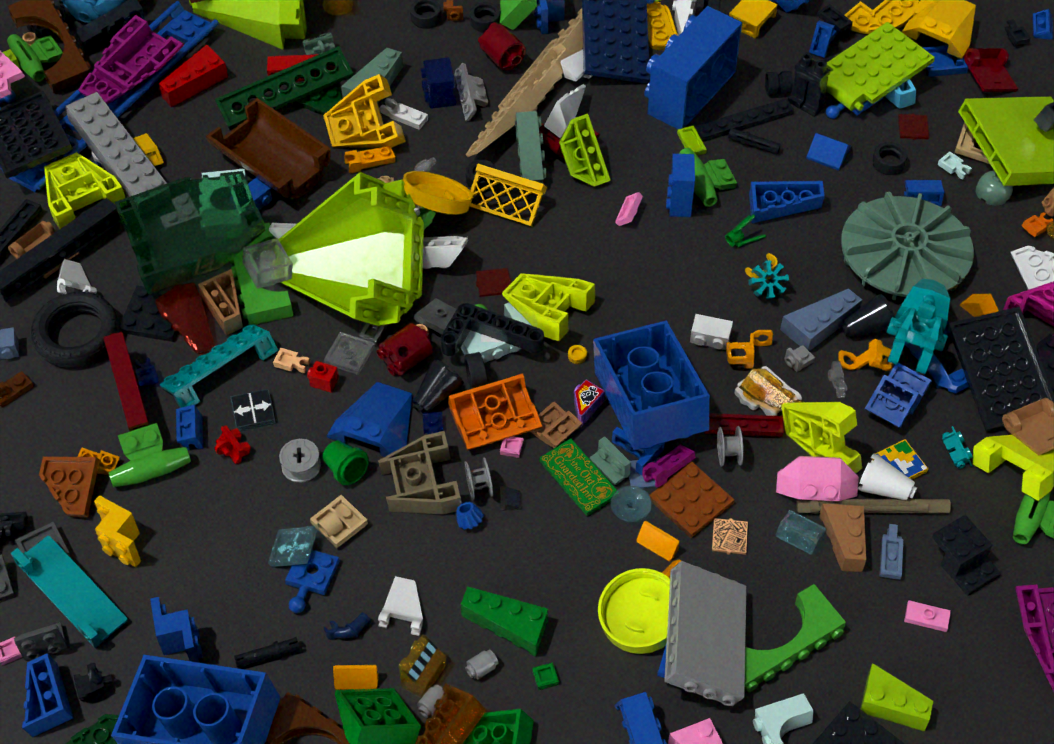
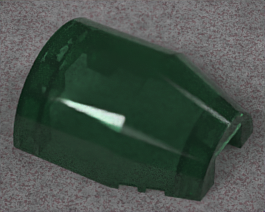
[115,171,266,295]

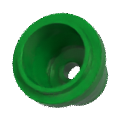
[323,440,369,485]

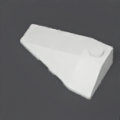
[672,0,697,36]
[544,84,586,138]

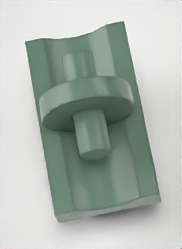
[303,33,335,55]

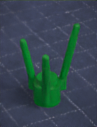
[725,215,766,248]

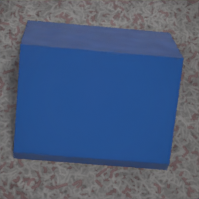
[806,133,852,171]

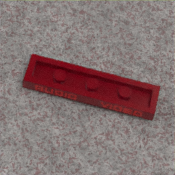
[704,413,784,437]

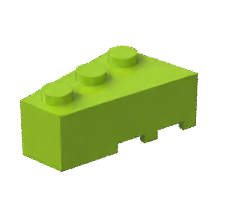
[860,663,933,731]

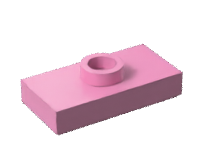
[615,192,643,226]
[904,600,951,632]

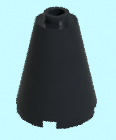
[841,294,895,338]
[413,360,464,414]

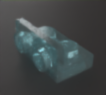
[776,510,826,554]

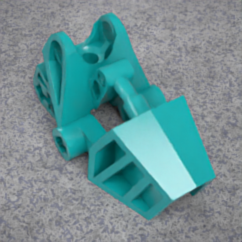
[886,278,950,374]

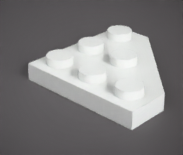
[1011,246,1054,290]

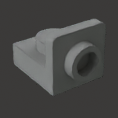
[785,345,815,372]

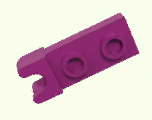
[642,444,696,488]

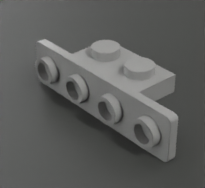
[454,63,488,121]

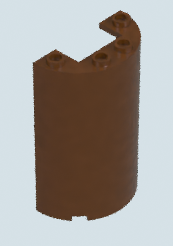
[206,98,331,199]

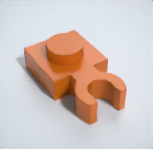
[1022,212,1053,237]

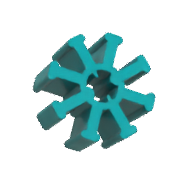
[748,260,789,299]

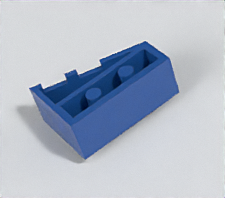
[666,154,695,217]
[22,653,73,737]

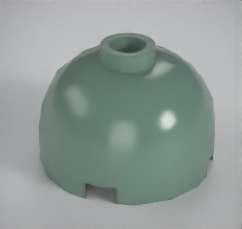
[976,170,1013,206]

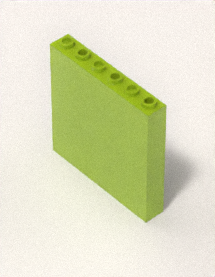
[958,97,1054,186]

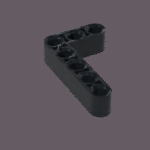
[441,303,544,356]

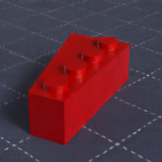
[159,45,228,107]

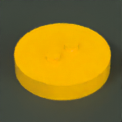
[403,171,473,214]

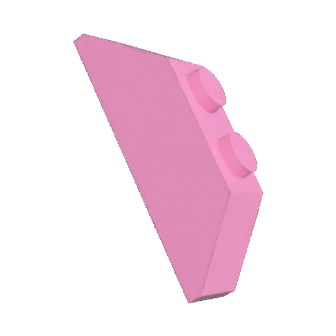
[776,456,859,501]

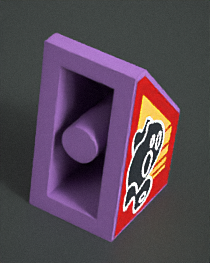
[573,379,605,427]

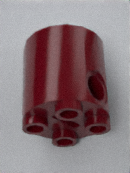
[478,22,526,71]
[376,323,433,376]

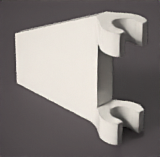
[57,259,97,294]
[378,576,423,636]

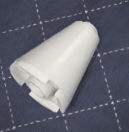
[857,453,917,501]

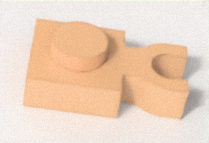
[273,348,310,373]

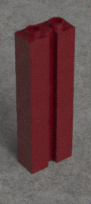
[103,332,150,431]

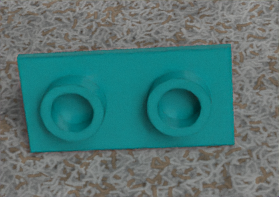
[942,426,973,469]

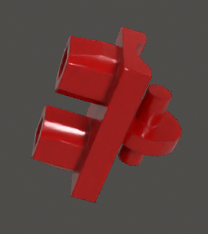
[215,425,251,465]

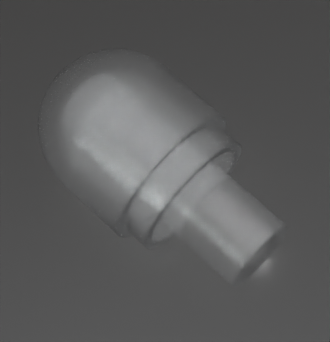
[414,157,437,172]

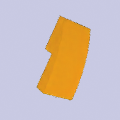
[77,448,120,475]

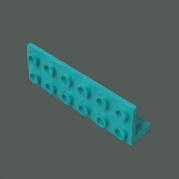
[160,325,278,408]
[11,536,128,648]

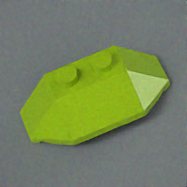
[559,114,611,186]

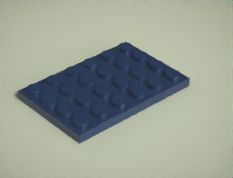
[582,0,650,84]

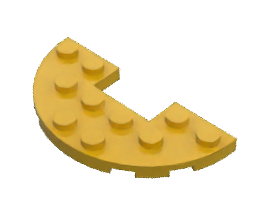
[845,0,919,34]

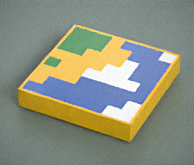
[872,439,928,480]

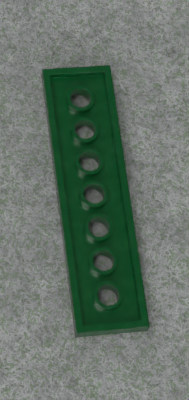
[215,46,354,130]

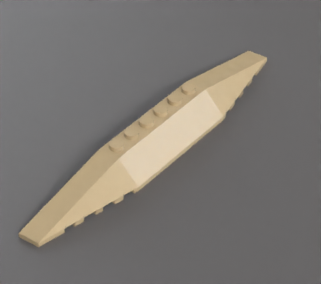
[466,8,583,157]

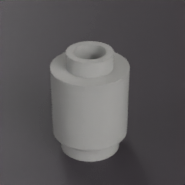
[465,649,499,680]
[417,685,448,718]

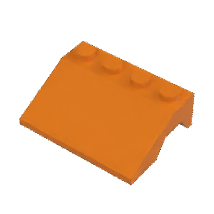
[448,374,542,451]

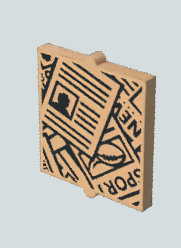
[712,518,748,555]

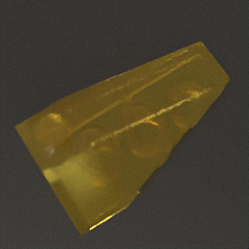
[739,369,802,409]

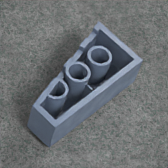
[780,289,862,351]

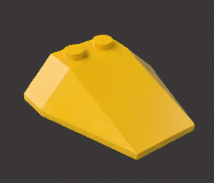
[902,0,976,59]

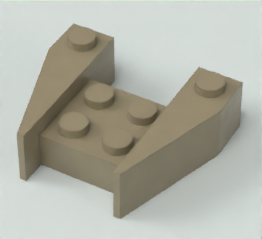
[378,431,462,514]

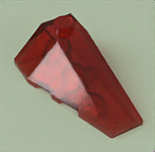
[155,283,215,354]

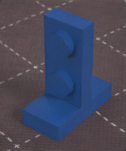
[809,20,838,58]
[612,427,665,475]

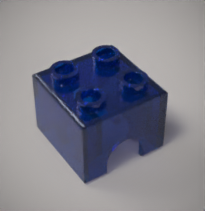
[420,57,456,109]

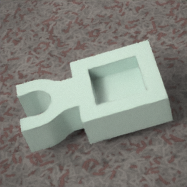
[938,152,972,180]

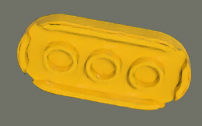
[647,1,677,50]

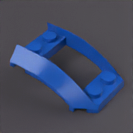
[904,321,969,393]

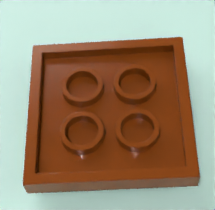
[648,462,734,538]

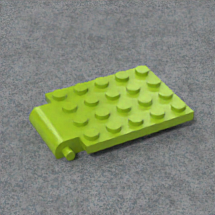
[826,22,935,111]

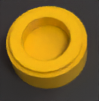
[568,345,587,364]

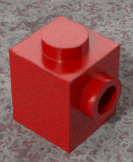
[307,361,339,393]

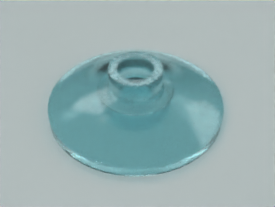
[611,486,651,522]

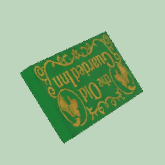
[539,438,619,516]

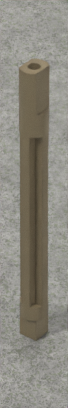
[797,499,951,513]

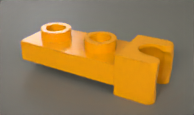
[344,146,396,173]

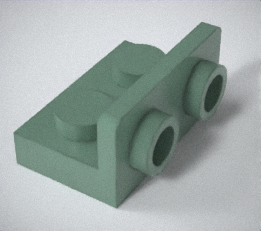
[590,436,631,485]

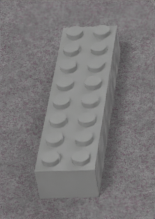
[66,92,170,214]

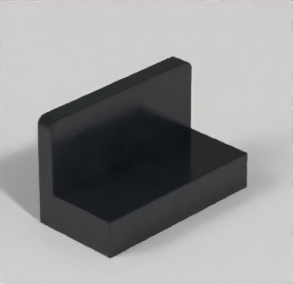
[817,4,853,37]

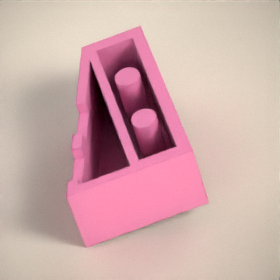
[668,718,723,744]

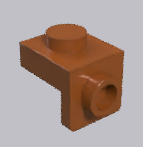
[443,0,463,21]

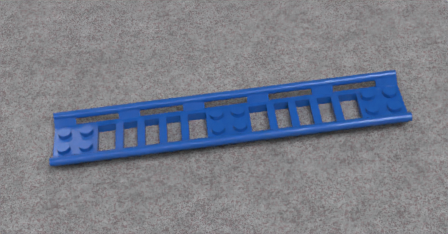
[0,1,219,192]

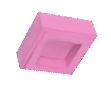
[500,436,523,458]
[0,636,22,666]

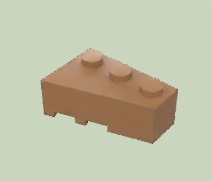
[198,269,243,336]
[819,504,866,572]

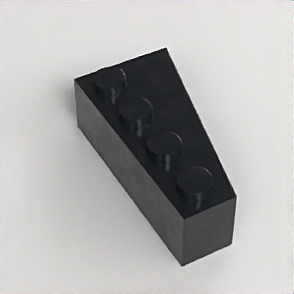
[76,0,145,55]

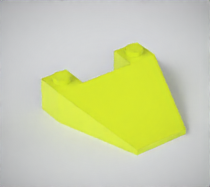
[44,152,127,229]
[502,273,595,341]
[781,402,862,473]
[973,435,1054,501]

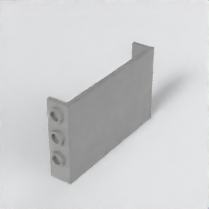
[664,561,746,706]

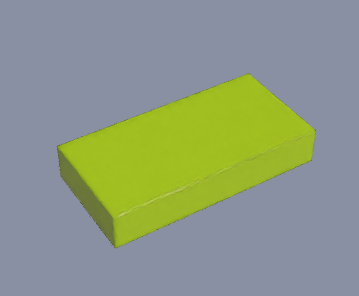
[677,125,707,156]

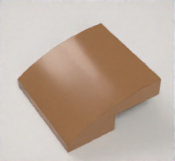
[530,402,583,448]

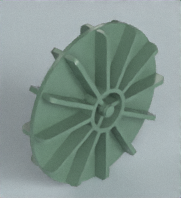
[841,192,974,300]

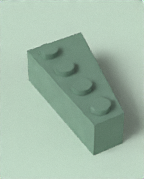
[341,48,403,104]
[515,111,546,184]

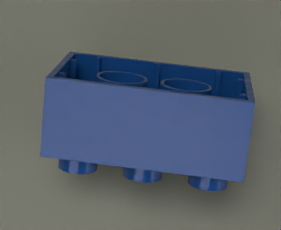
[644,6,742,129]
[593,320,710,450]
[111,655,281,744]

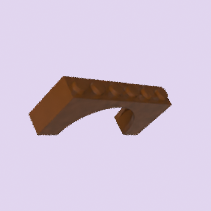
[8,0,92,93]
[265,692,350,744]

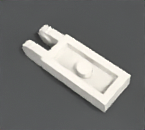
[379,98,428,130]

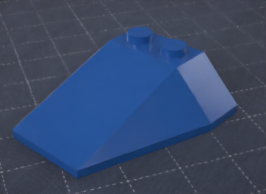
[327,382,412,457]

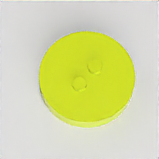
[598,568,670,654]

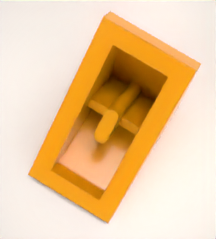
[960,294,999,317]

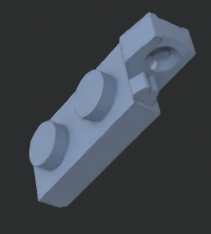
[879,524,903,579]

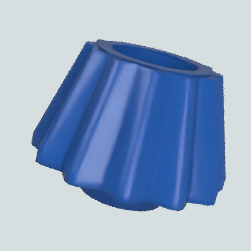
[456,501,484,530]

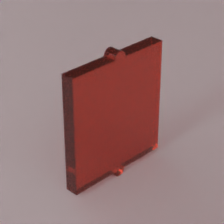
[898,113,929,140]
[476,268,511,297]

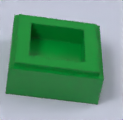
[532,662,559,690]

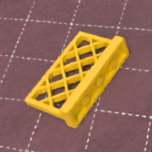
[470,164,547,227]

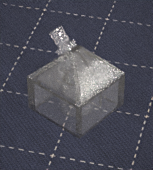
[242,238,293,291]

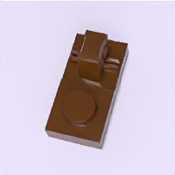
[0,371,34,408]

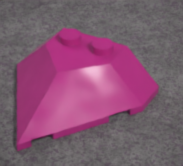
[1003,281,1054,336]

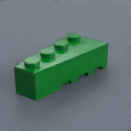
[461,586,548,657]

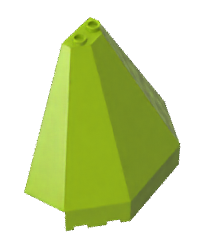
[189,0,307,50]
[272,172,424,326]

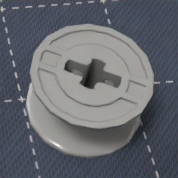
[717,426,743,467]
[279,439,321,483]
[464,457,493,501]

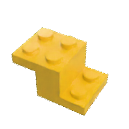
[94,495,141,567]

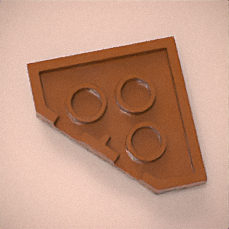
[39,456,100,517]

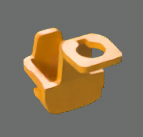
[726,330,773,369]
[838,339,894,371]

